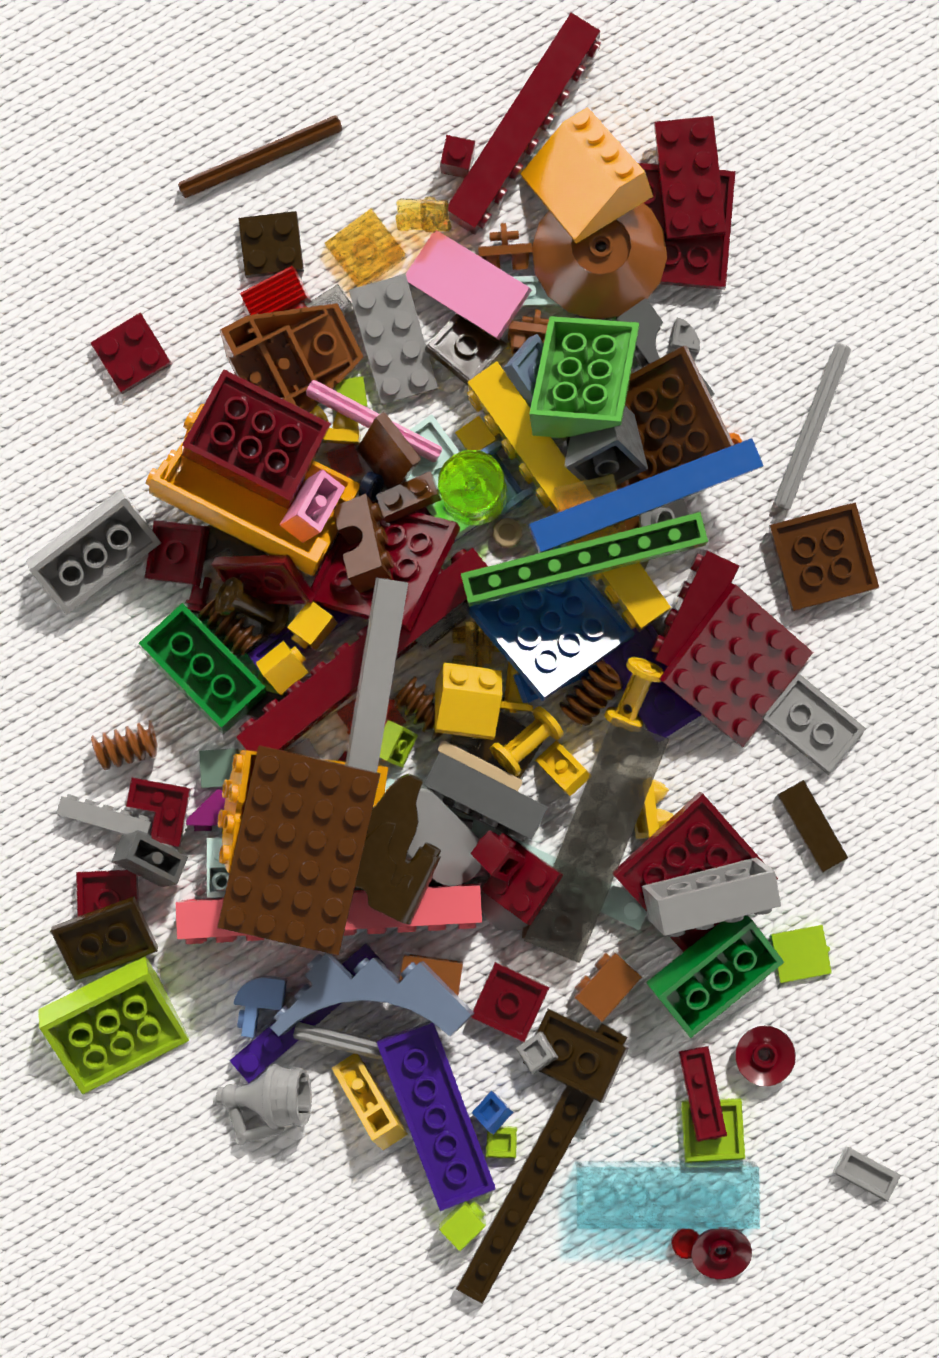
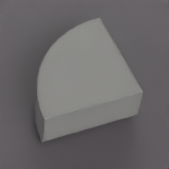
[670,317,700,354]

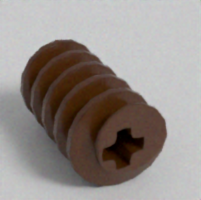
[198,597,263,658]
[559,660,623,726]
[393,676,443,741]

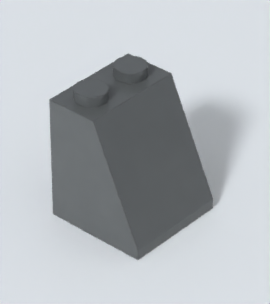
[565,406,648,496]

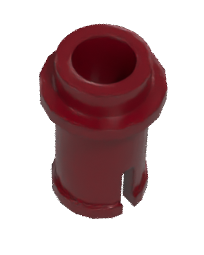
[185,576,212,613]

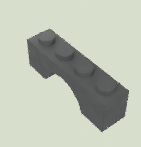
[616,298,715,398]

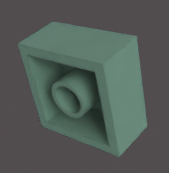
[199,748,239,788]

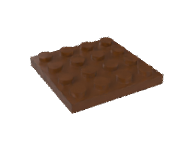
[621,346,734,487]

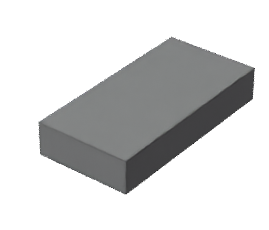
[833,1145,901,1202]

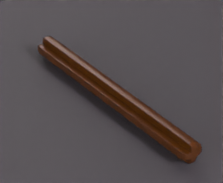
[178,115,342,198]

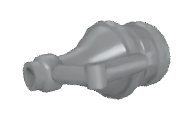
[216,1064,312,1145]

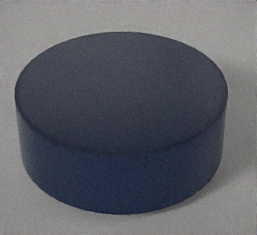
[359,471,384,502]

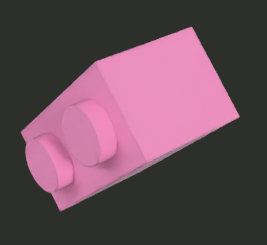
[280,470,345,543]

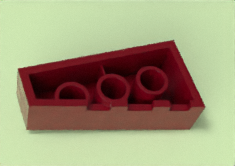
[651,549,740,666]

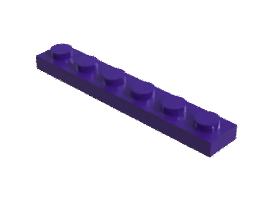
[229,942,386,1084]

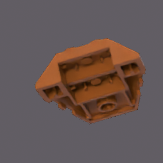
[219,303,364,412]

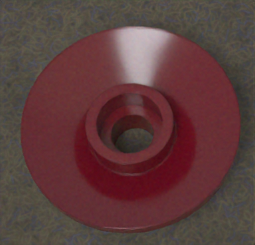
[735,1025,796,1086]
[691,1226,752,1280]

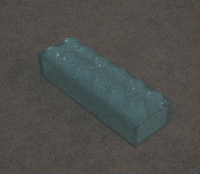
[575,1161,760,1229]

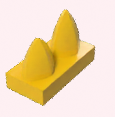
[310,405,361,445]
[628,777,673,839]

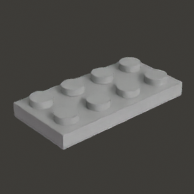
[349,274,438,405]

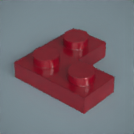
[126,777,192,847]

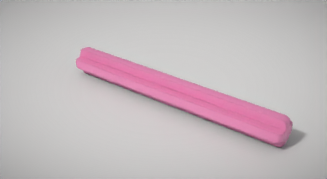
[306,380,442,462]

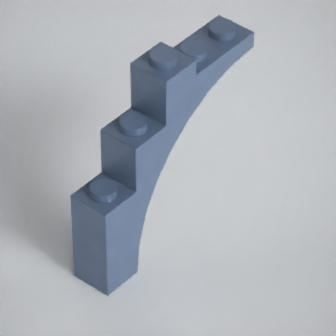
[270,953,474,1036]

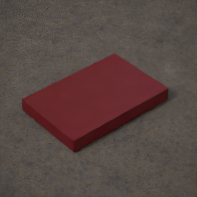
[211,555,315,604]

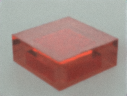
[326,444,364,478]

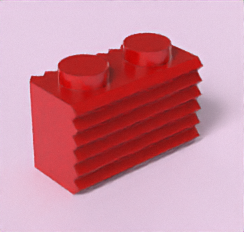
[240,266,312,315]

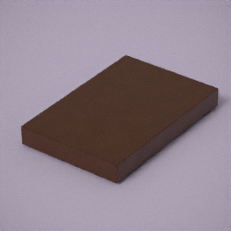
[356,412,421,490]

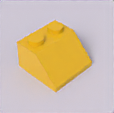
[435,662,502,740]

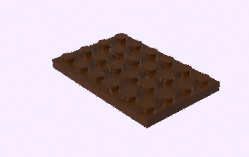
[217,745,381,956]

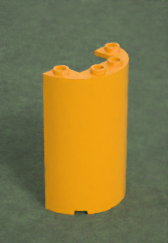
[145,404,360,576]

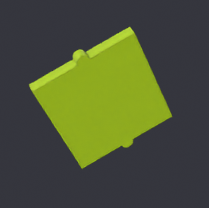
[771,924,832,983]

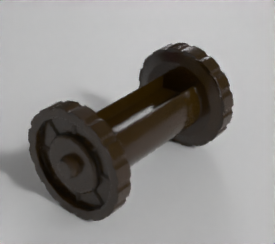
[215,577,290,638]

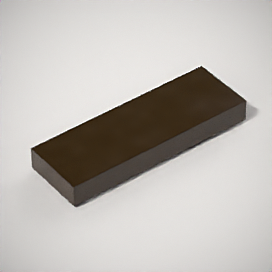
[777,780,848,873]

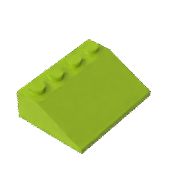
[38,956,190,1095]

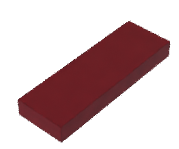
[678,1046,727,1142]

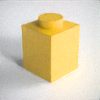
[288,601,338,651]
[256,641,309,695]

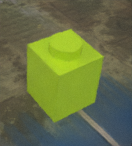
[439,1201,486,1251]

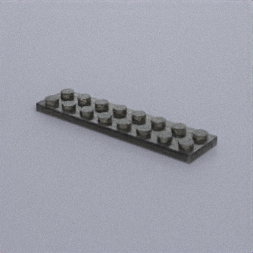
[524,717,669,963]

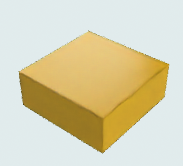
[455,416,496,457]

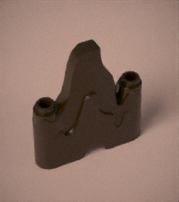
[355,774,441,925]

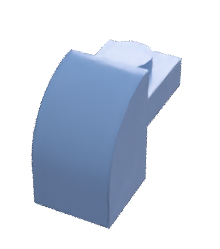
[233,976,288,1038]

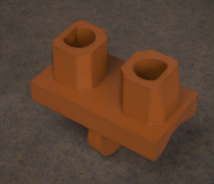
[478,223,532,270]
[507,309,549,354]

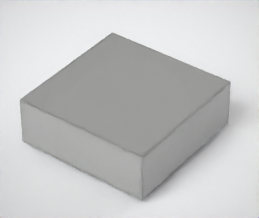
[516,1032,558,1074]

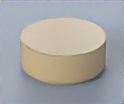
[493,518,522,548]

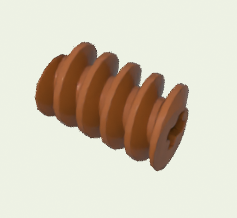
[91,720,158,770]

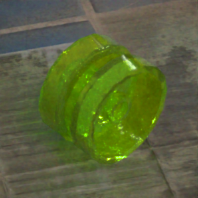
[438,450,508,526]

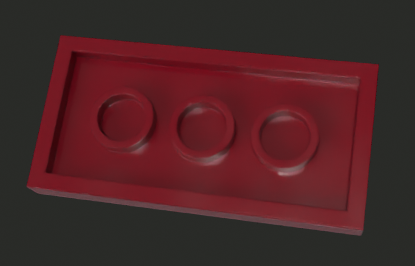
[654,116,726,241]

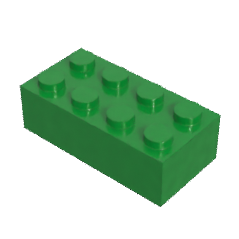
[138,603,267,735]
[646,915,784,1038]

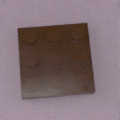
[768,502,880,612]

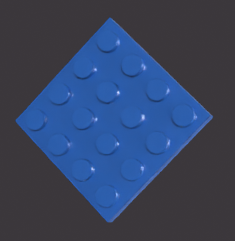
[467,546,635,701]

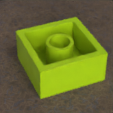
[380,720,418,768]

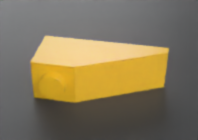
[332,1053,408,1151]

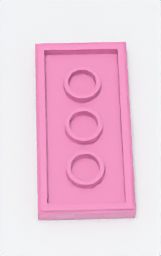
[406,229,532,340]

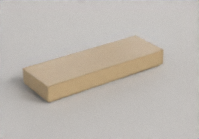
[437,740,522,791]

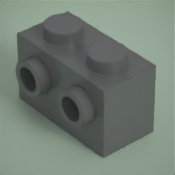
[111,830,188,887]

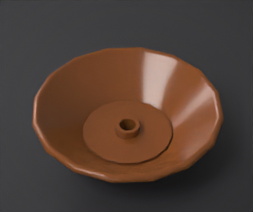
[532,203,667,320]

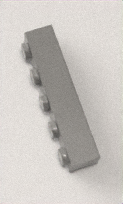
[56,794,153,835]

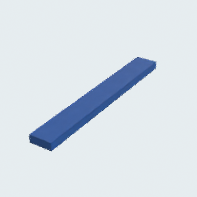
[528,438,764,553]

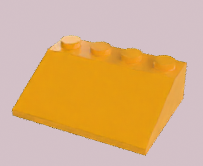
[520,107,653,244]

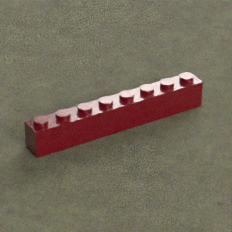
[445,12,602,235]

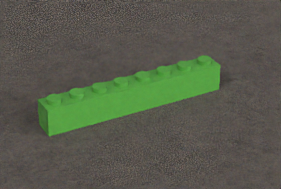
[461,512,708,606]

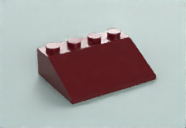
[182,369,331,509]

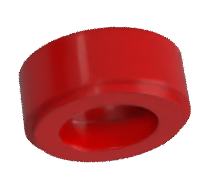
[671,1226,699,1259]

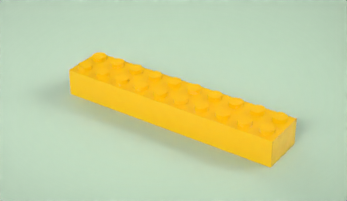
[467,361,671,632]

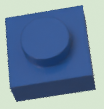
[471,1090,514,1135]

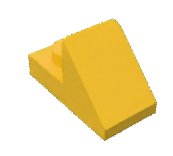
[535,740,592,796]

